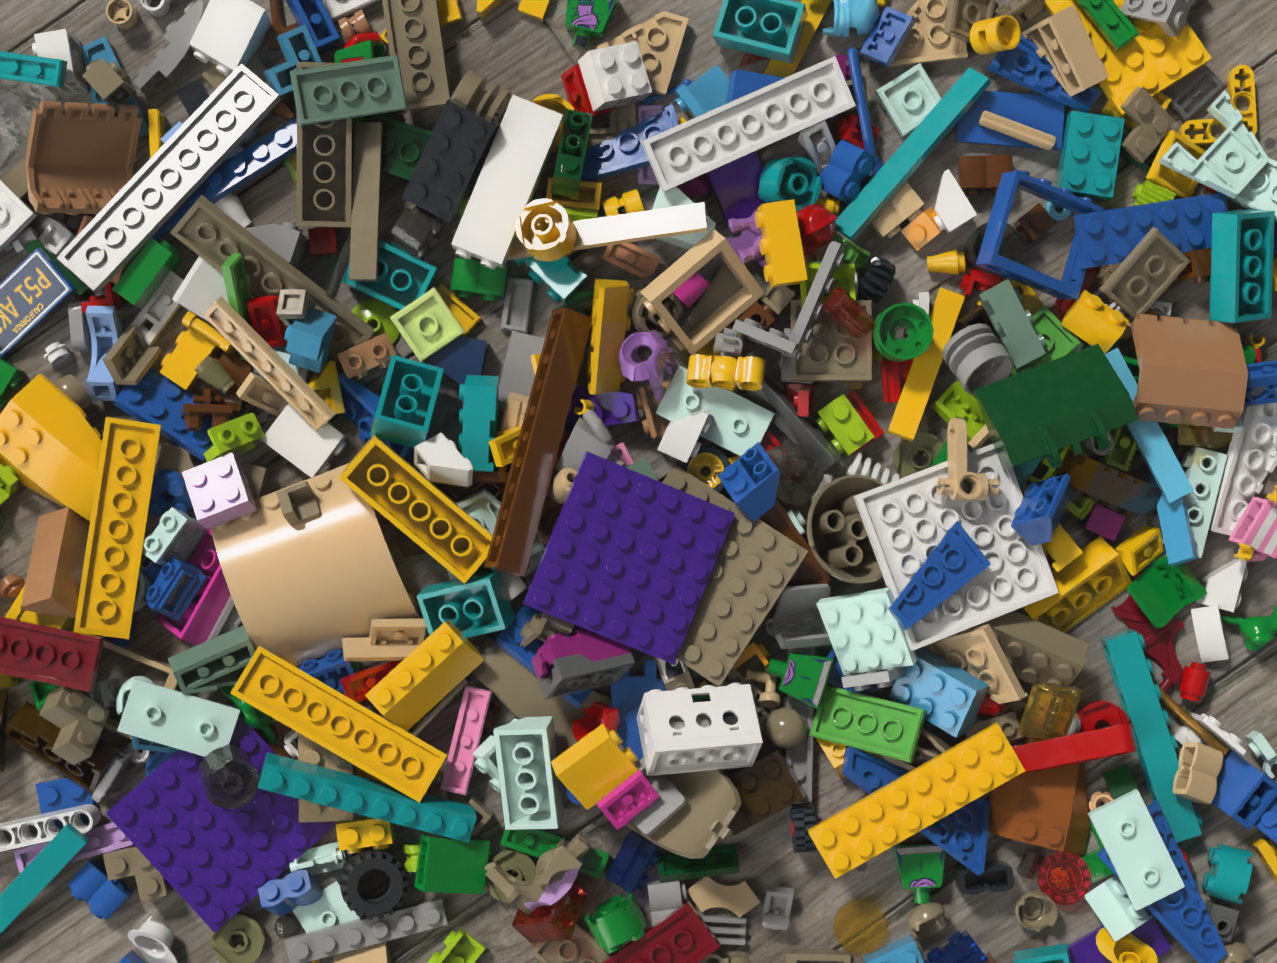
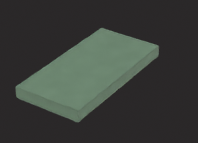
[290,55,407,126]

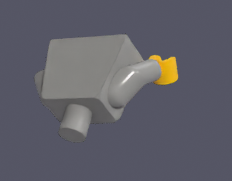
[555,399,624,473]

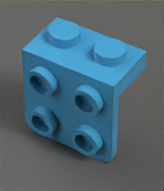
[674,66,729,119]

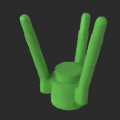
[807,233,871,269]

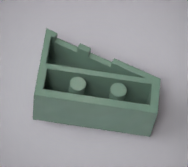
[979,279,1048,371]
[168,626,255,694]

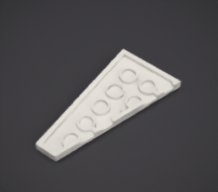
[1209,386,1277,536]

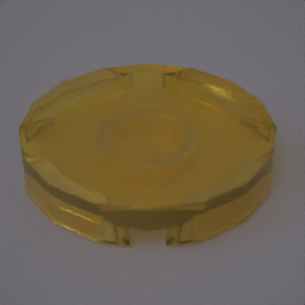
[833,899,886,953]

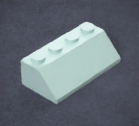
[493,716,564,830]

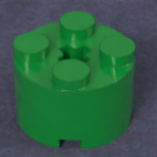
[585,892,647,953]

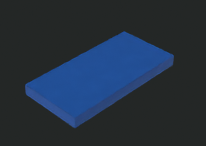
[955,91,1065,151]

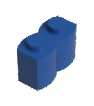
[820,140,874,204]
[68,858,133,920]
[258,870,322,915]

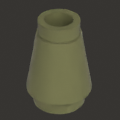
[195,355,235,394]

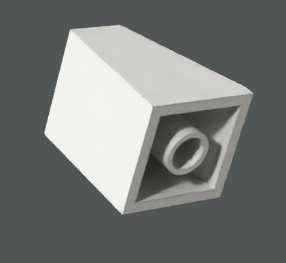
[189,0,271,77]
[172,256,254,322]

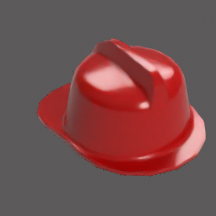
[796,204,838,256]

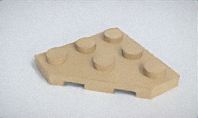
[888,0,968,68]
[597,11,689,96]
[925,624,1025,704]

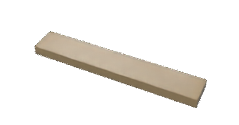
[203,296,336,431]

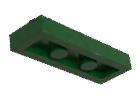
[657,844,740,883]

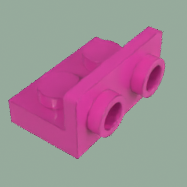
[596,770,660,830]

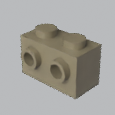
[82,58,137,109]

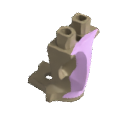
[484,833,590,915]

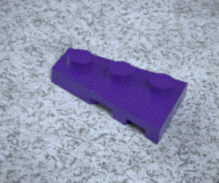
[564,385,640,433]

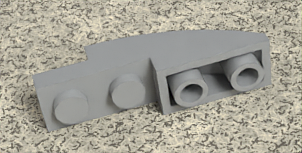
[133,0,207,94]

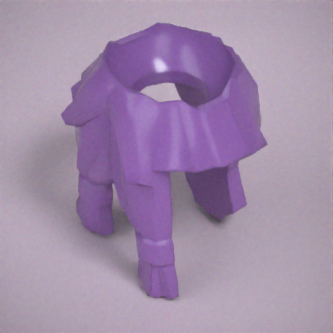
[720,209,766,267]
[618,331,678,401]

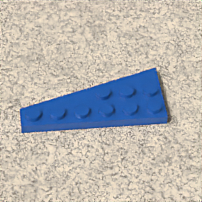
[842,746,990,876]
[1096,799,1227,963]

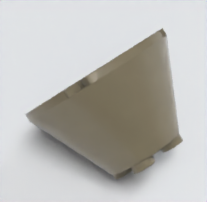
[807,475,884,584]

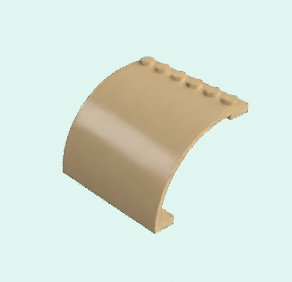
[211,463,420,667]

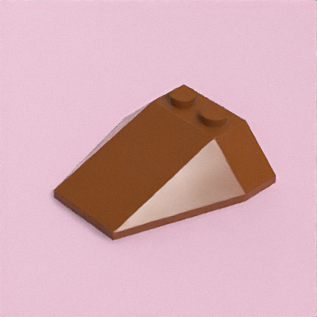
[988,731,1090,854]

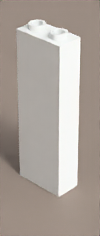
[451,95,564,270]

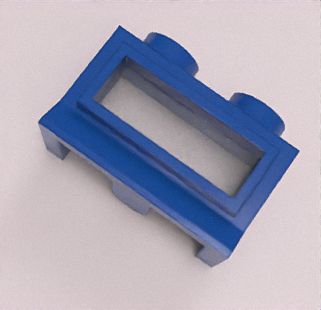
[143,555,207,622]

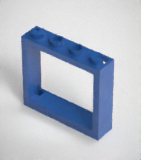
[976,169,1104,300]

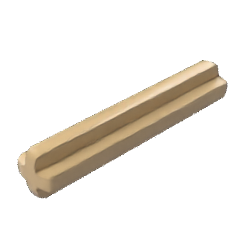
[979,111,1056,151]

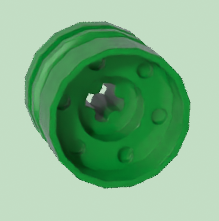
[872,302,934,362]

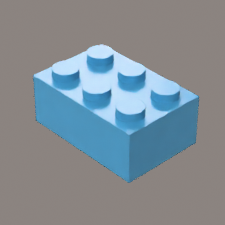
[889,647,990,738]

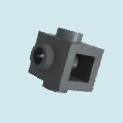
[1205,899,1239,942]

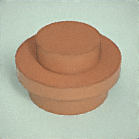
[0,573,24,598]

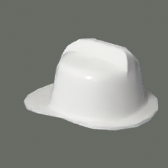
[127,916,178,963]

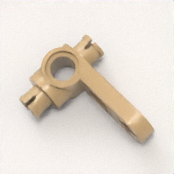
[937,418,1000,501]

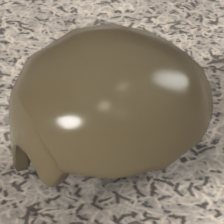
[53,374,92,410]
[765,707,808,750]
[1014,890,1059,932]
[908,902,949,940]
[1218,941,1254,963]

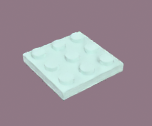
[816,588,917,675]

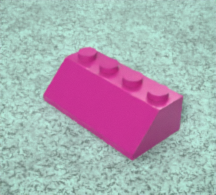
[157,528,231,646]

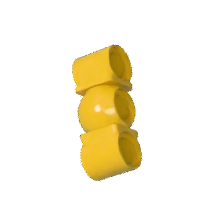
[686,354,766,391]

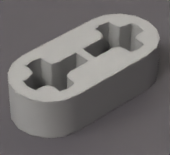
[68,300,90,352]

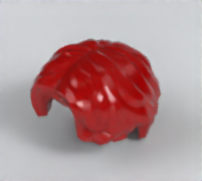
[572,702,620,741]

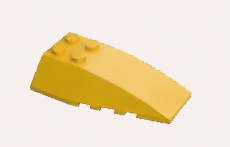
[0,373,102,522]

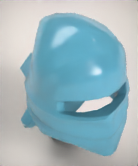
[822,0,879,38]

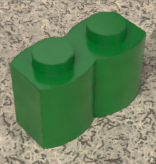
[451,258,509,302]

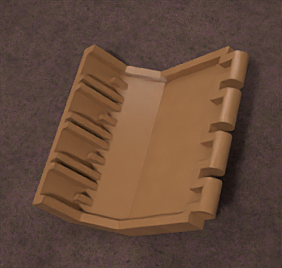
[25,101,142,215]
[1131,313,1248,429]

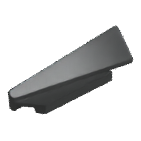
[748,373,841,473]

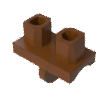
[181,388,233,431]

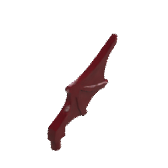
[1110,571,1184,693]

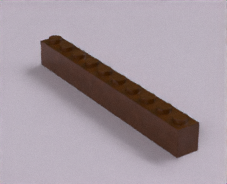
[484,308,593,576]

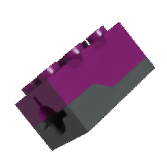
[531,628,635,700]

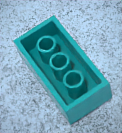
[1210,209,1275,323]

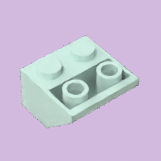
[1084,875,1154,942]

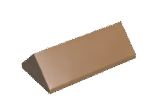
[20,507,90,619]

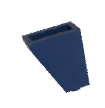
[425,336,489,384]

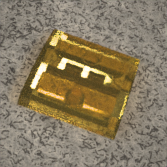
[1017,683,1083,739]

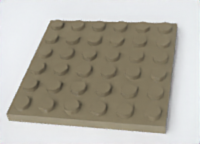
[662,464,809,687]

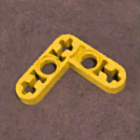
[1178,65,1257,145]

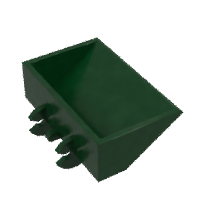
[974,344,1139,469]

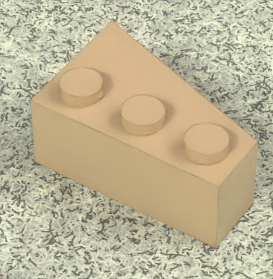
[1022,5,1109,97]

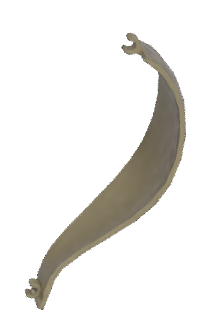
[467,633,742,859]

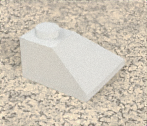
[933,169,977,234]

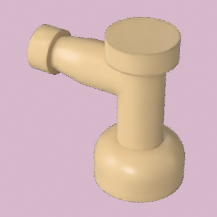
[744,666,781,708]

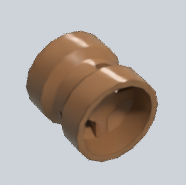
[338,9,372,42]

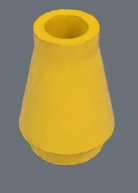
[927,249,966,275]

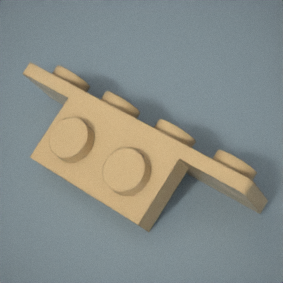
[342,618,429,661]

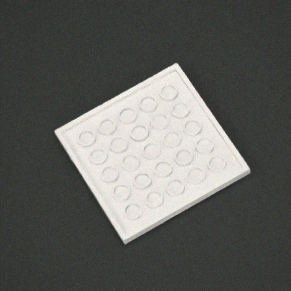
[853,444,1059,650]

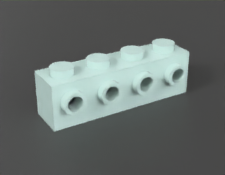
[1162,447,1227,558]

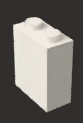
[261,403,348,478]

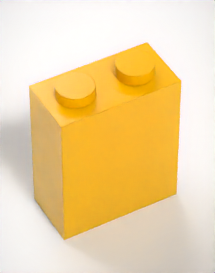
[551,724,638,810]

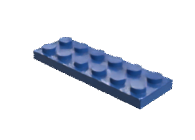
[1074,192,1228,269]

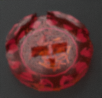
[1037,851,1092,905]

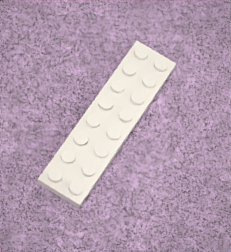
[641,56,856,192]

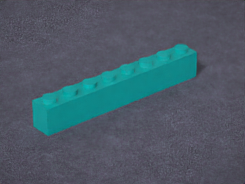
[1100,629,1203,843]
[258,752,477,843]

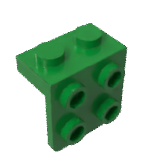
[1127,554,1207,629]

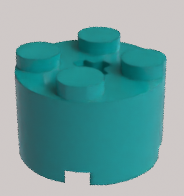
[758,157,822,211]
[1201,843,1253,904]

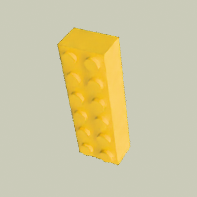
[339,434,493,584]

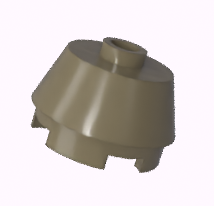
[629,288,682,337]

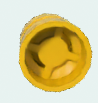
[970,15,1021,55]
[601,189,644,217]

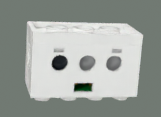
[636,683,763,776]

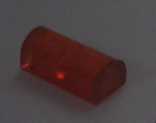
[822,286,874,338]

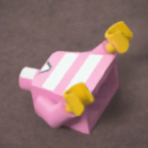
[1228,484,1277,562]

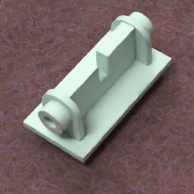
[289,841,347,875]

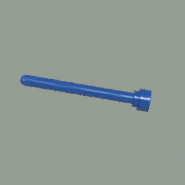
[847,48,884,177]

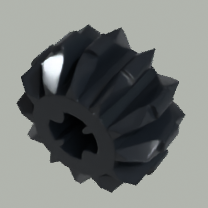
[857,257,896,304]

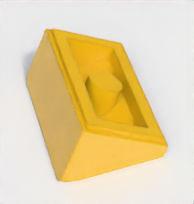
[1115,526,1164,576]

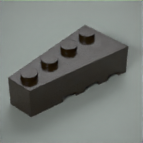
[1055,449,1161,519]
[4,702,119,795]

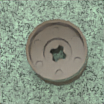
[451,69,511,122]

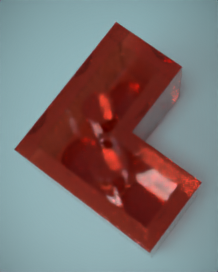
[512,881,587,943]

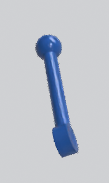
[641,79,692,105]

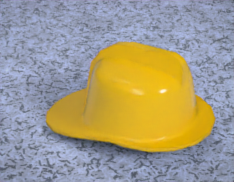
[1096,927,1158,963]

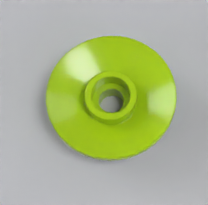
[352,299,400,345]

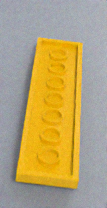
[74,417,161,639]
[231,646,447,803]
[808,722,1025,879]

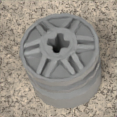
[942,323,1014,395]

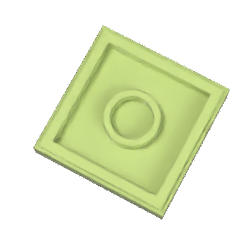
[390,287,465,362]

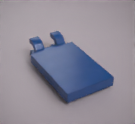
[611,660,665,762]

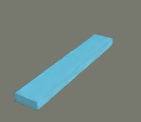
[1105,348,1194,503]

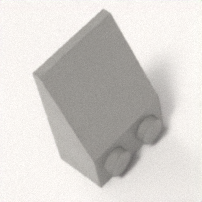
[245,222,308,269]

